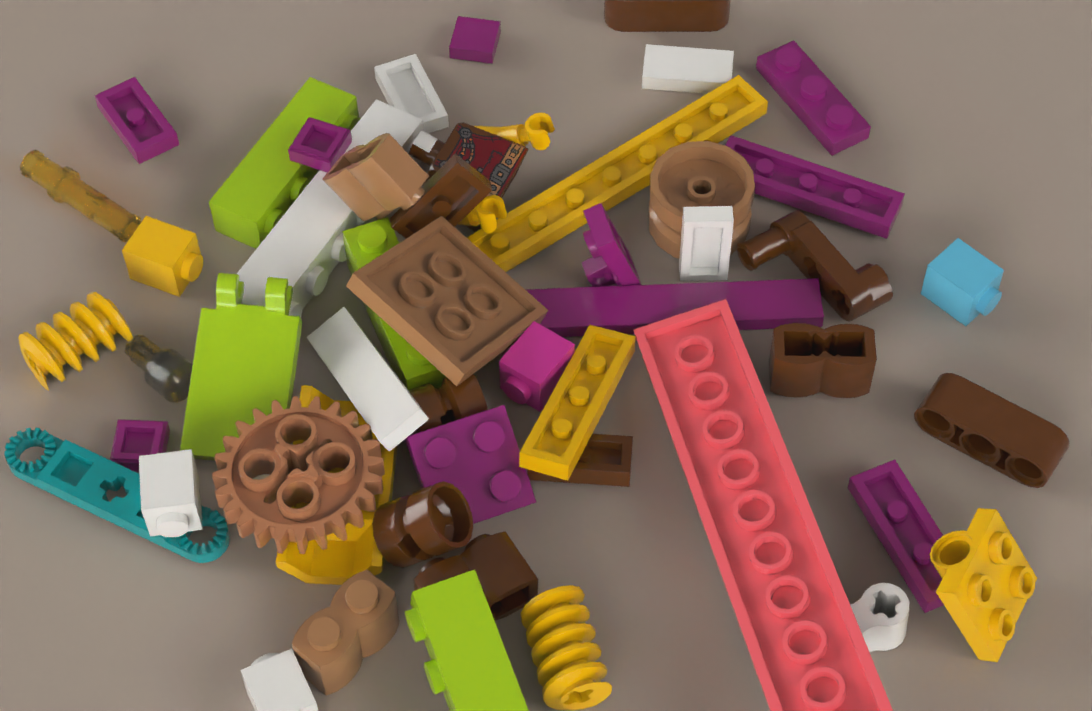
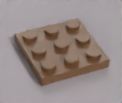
[346,216,549,386]

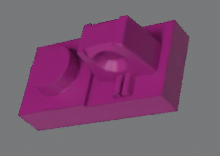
[582,203,642,287]

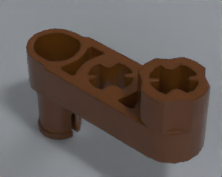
[737,210,893,322]

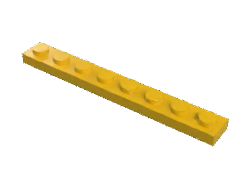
[466,75,768,272]

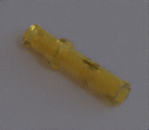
[20,150,141,243]

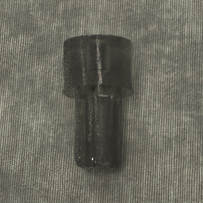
[125,335,193,403]

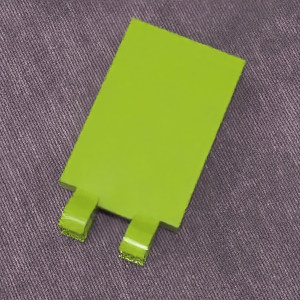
[180,273,303,461]

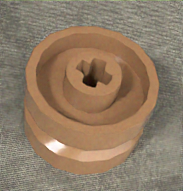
[648,141,755,259]

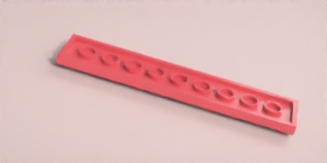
[633,299,893,711]

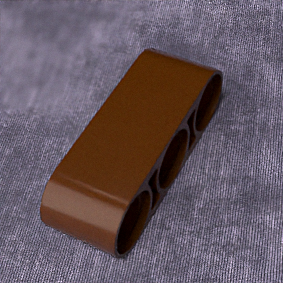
[604,0,731,32]
[914,373,1069,488]

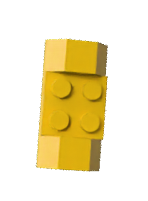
[276,385,398,585]

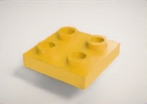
[930,508,1037,662]

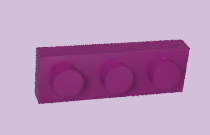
[756,40,871,156]
[847,459,944,613]

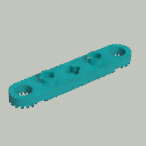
[4,427,230,563]

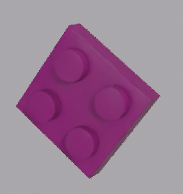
[405,405,537,524]

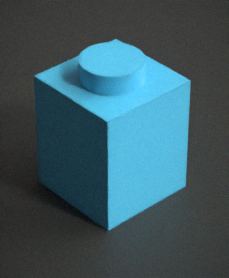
[921,238,1004,326]

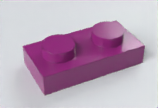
[94,77,179,164]

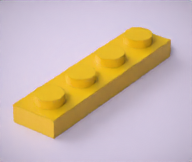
[519,325,636,481]

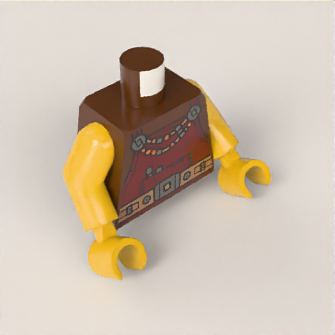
[408,112,555,233]

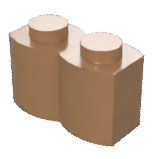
[322,133,429,221]
[292,570,399,696]

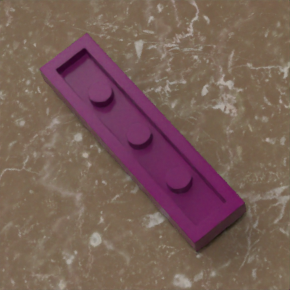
[725,135,905,239]

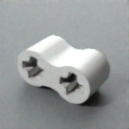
[850,583,910,652]

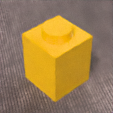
[122,216,203,297]

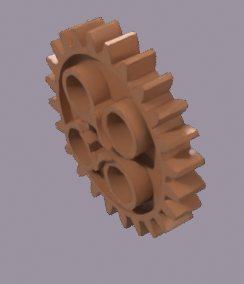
[212,396,385,554]

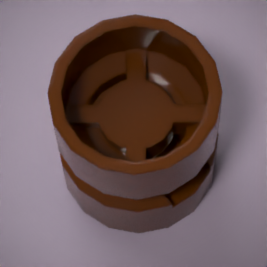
[408,374,488,435]
[372,481,473,568]

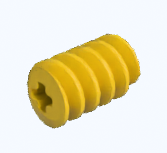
[18,292,133,390]
[521,585,612,711]

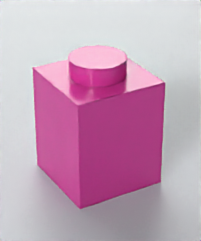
[499,321,575,412]

